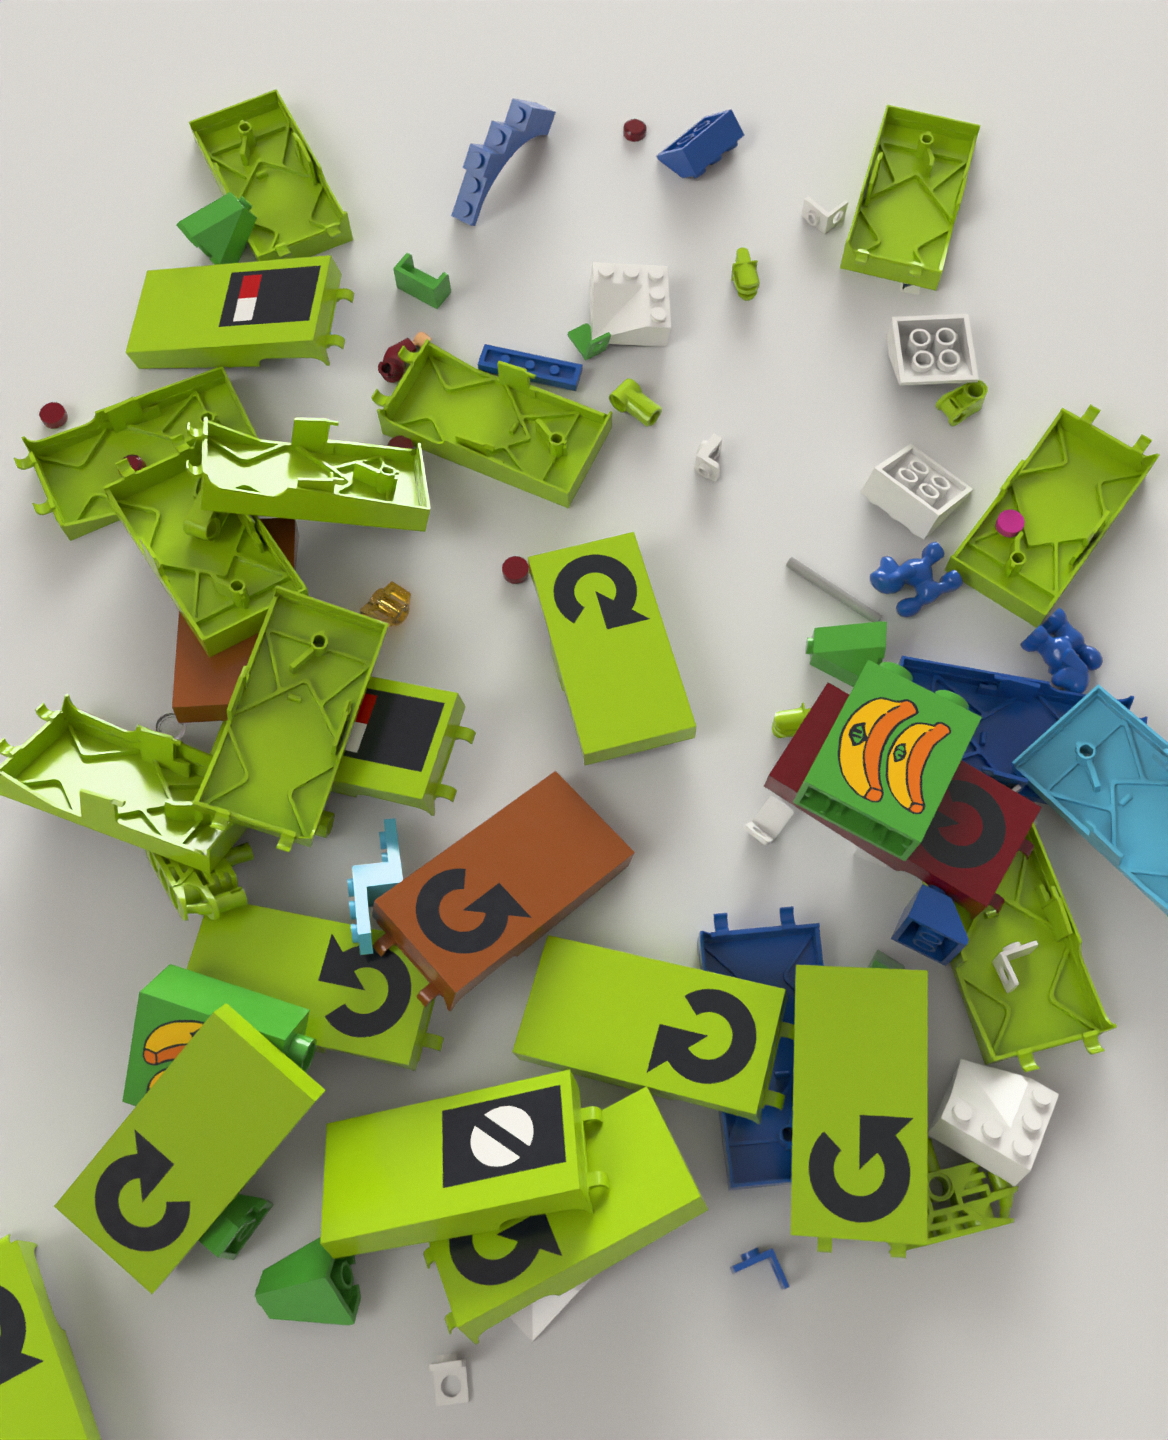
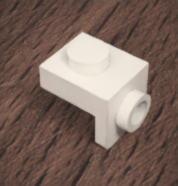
[694,433,723,482]

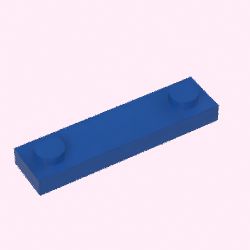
[477,344,583,391]

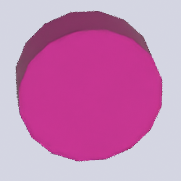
[995,509,1025,538]

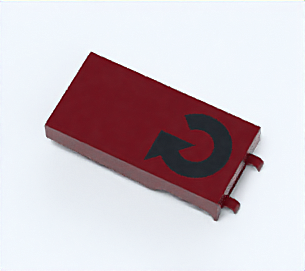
[764,682,1042,920]

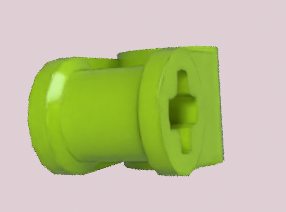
[935,380,988,426]
[183,490,230,542]

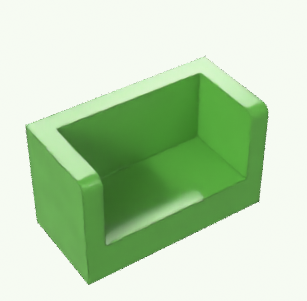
[393,252,451,309]

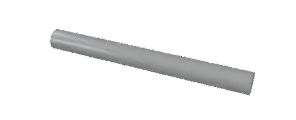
[786,557,882,622]

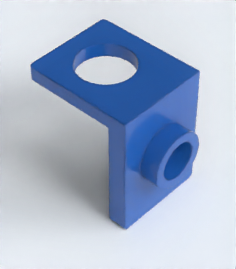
[730,1247,790,1290]

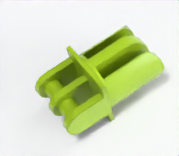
[731,247,760,301]
[772,702,811,738]

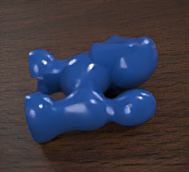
[870,542,963,617]
[1020,608,1103,694]

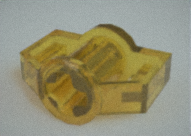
[360,581,411,627]

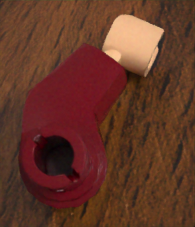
[378,332,432,383]

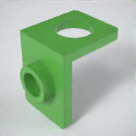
[567,323,611,361]

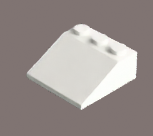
[886,314,979,386]
[860,444,973,540]

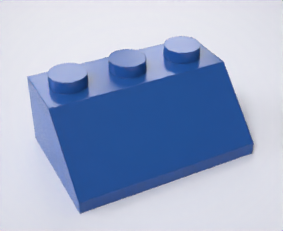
[656,109,744,179]
[891,884,969,966]

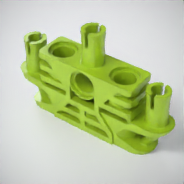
[145,842,254,921]
[887,1138,1019,1255]

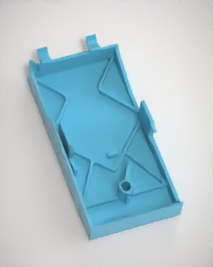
[1012,684,1168,916]

